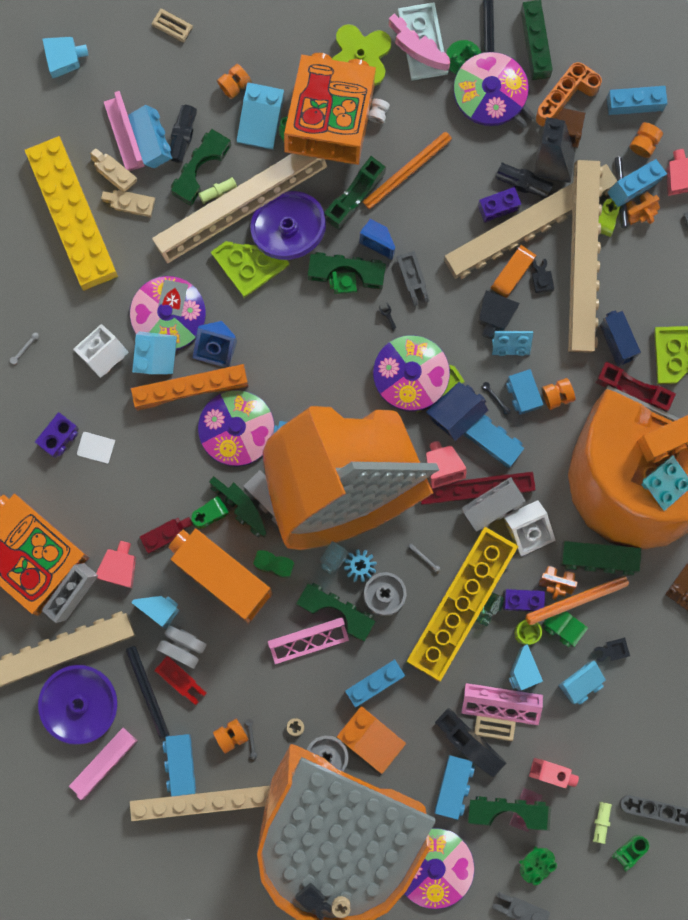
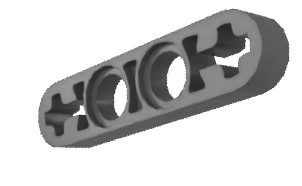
[620,795,688,826]

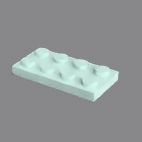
[398,2,448,81]

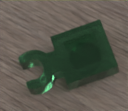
[476,593,505,626]

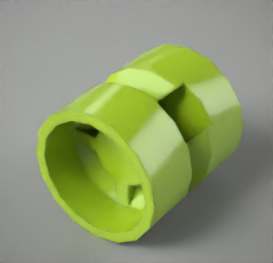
[514,620,542,645]

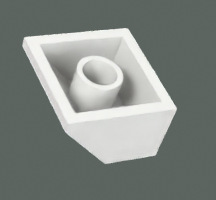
[73,324,129,378]
[504,500,556,556]

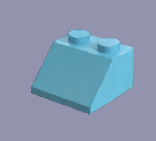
[132,331,177,374]
[131,596,180,629]
[509,645,543,691]
[558,661,606,705]

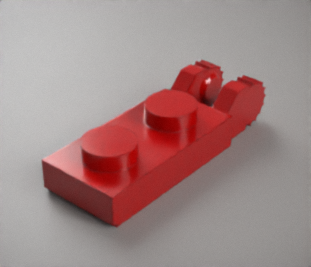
[154,656,207,705]

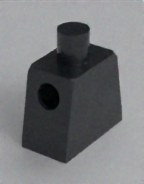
[478,290,520,339]

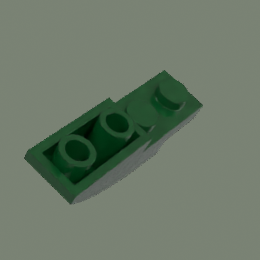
[209,476,266,538]

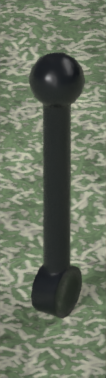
[482,382,510,415]

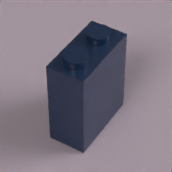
[600,310,641,367]
[426,381,489,441]

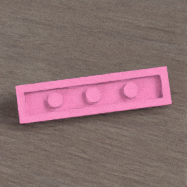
[104,91,145,171]
[268,618,349,664]
[461,683,543,725]
[69,728,138,800]

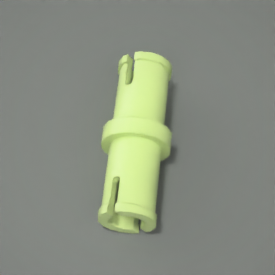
[198,177,237,204]
[593,802,612,844]

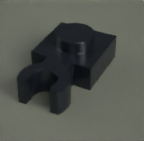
[532,259,554,293]
[593,637,630,662]
[295,882,332,920]

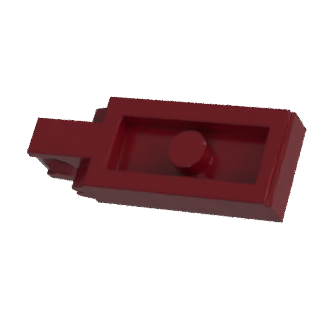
[139,517,193,554]

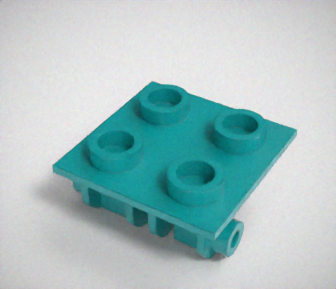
[641,455,688,511]

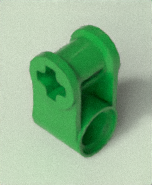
[191,496,229,529]
[612,835,649,872]

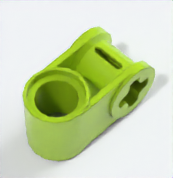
[598,198,620,237]

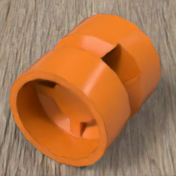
[216,64,252,99]
[629,122,663,158]
[541,378,576,410]
[213,718,249,754]

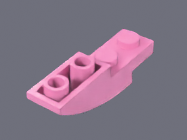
[388,13,450,71]

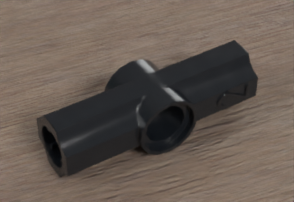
[170,104,197,163]
[495,162,553,199]

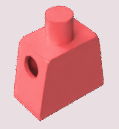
[667,149,688,196]
[426,441,466,489]
[96,541,136,589]
[528,758,579,788]

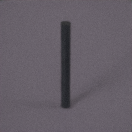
[615,157,628,228]

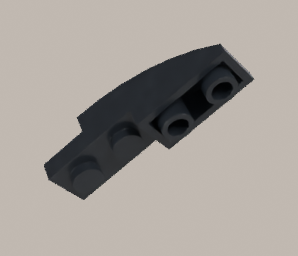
[435,708,507,777]

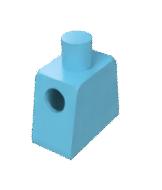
[42,37,89,78]

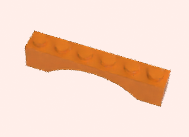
[131,364,249,411]

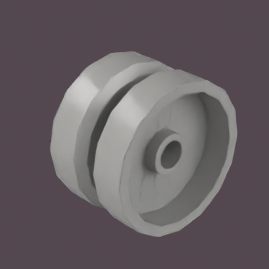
[363,572,407,617]
[156,625,207,669]
[307,736,348,771]

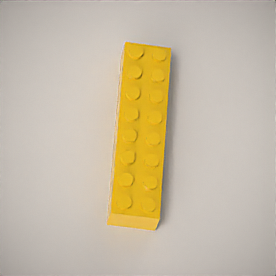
[25,136,118,291]
[406,527,518,682]

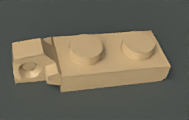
[90,149,137,193]
[101,190,156,217]

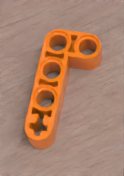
[536,62,602,126]

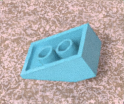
[237,83,285,150]

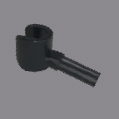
[379,302,397,330]

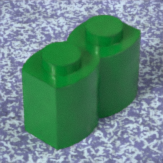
[253,550,295,578]
[542,611,588,648]

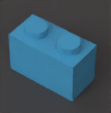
[506,369,543,415]

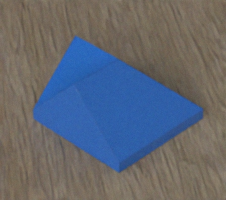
[359,219,395,260]
[193,321,237,368]

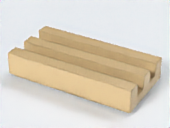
[151,8,193,43]
[474,716,516,741]

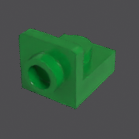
[329,271,357,294]

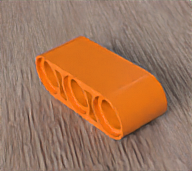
[490,245,537,298]

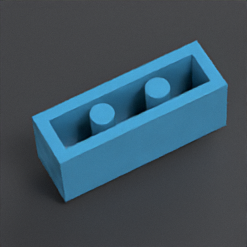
[606,86,668,115]
[128,105,172,168]
[607,159,667,207]
[463,415,524,469]
[345,659,405,708]
[163,734,196,796]
[434,755,475,820]

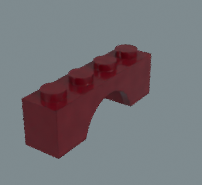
[595,362,676,412]

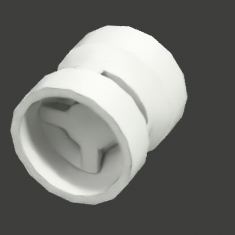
[368,99,390,124]

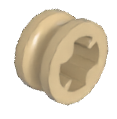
[287,718,304,736]
[332,896,351,918]

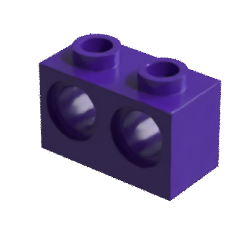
[478,187,521,223]
[35,412,79,458]
[503,589,545,612]

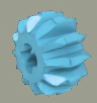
[344,550,377,583]

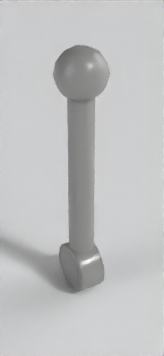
[10,333,39,365]
[408,544,441,573]

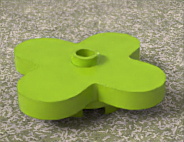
[332,24,391,86]

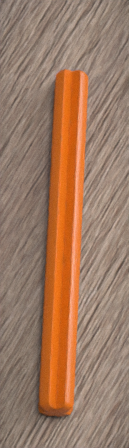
[363,132,452,209]
[525,576,629,625]

